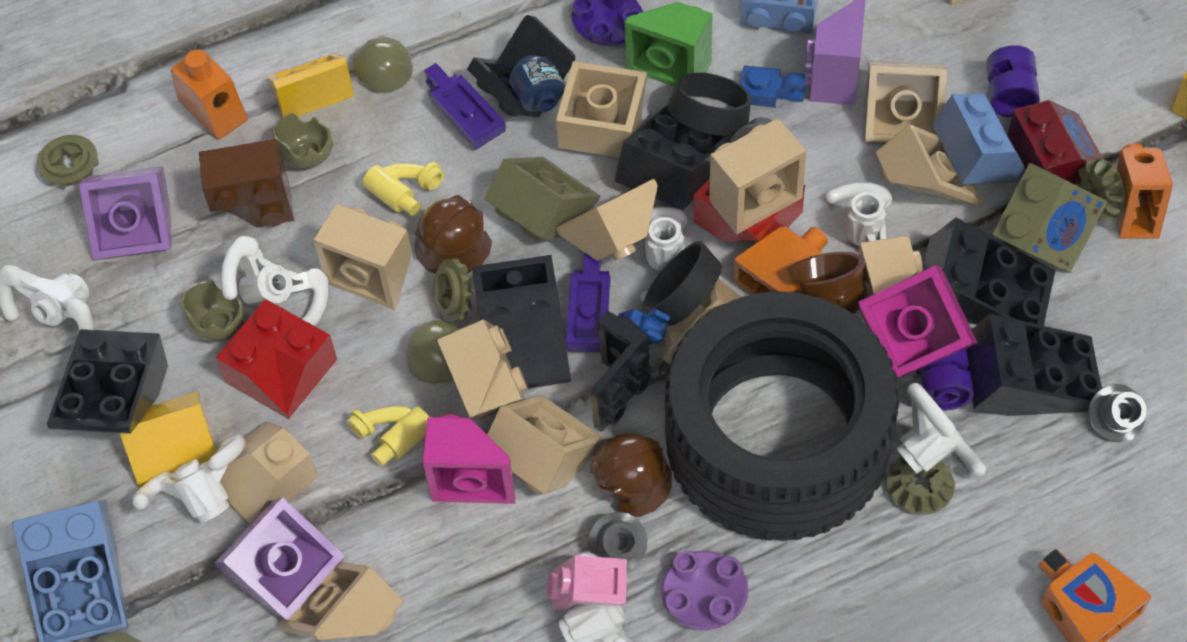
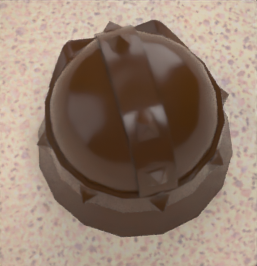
[414,195,492,274]
[787,251,865,315]
[589,433,672,517]

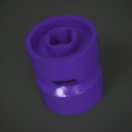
[986,45,1040,117]
[916,349,974,411]

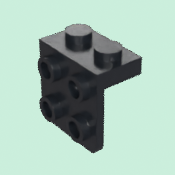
[467,15,575,117]
[591,310,651,432]

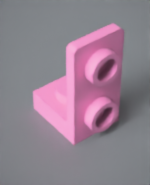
[547,555,627,612]

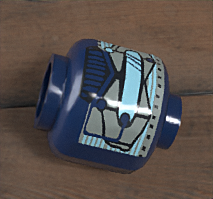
[509,55,565,112]

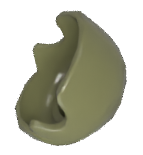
[353,36,413,93]
[272,113,333,168]
[180,280,245,341]
[407,320,460,384]

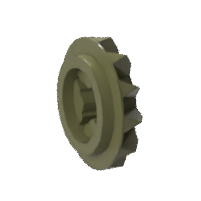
[37,135,99,189]
[1075,159,1125,222]
[433,259,473,323]
[886,456,956,515]

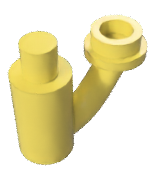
[362,162,445,216]
[346,406,430,466]

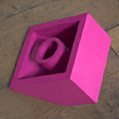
[858,265,977,378]
[423,414,516,504]

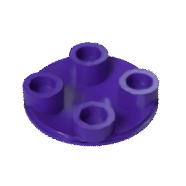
[572,0,643,46]

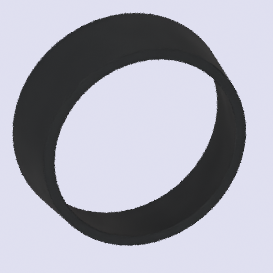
[668,72,751,135]
[643,241,722,326]

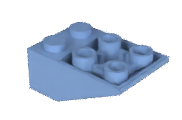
[12,500,128,642]

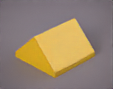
[266,53,354,117]
[120,391,217,488]

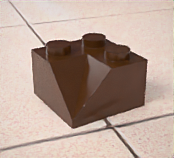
[199,139,294,227]

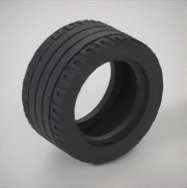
[665,292,899,541]

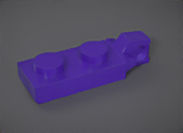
[424,63,506,150]
[566,252,611,352]

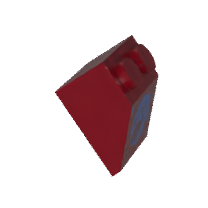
[1008,100,1104,185]

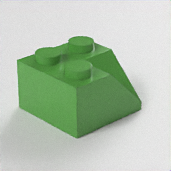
[625,2,713,87]

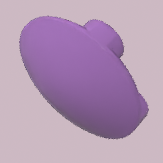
[661,551,748,630]

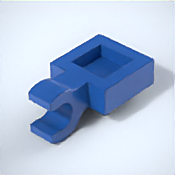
[740,65,805,107]
[618,308,670,345]

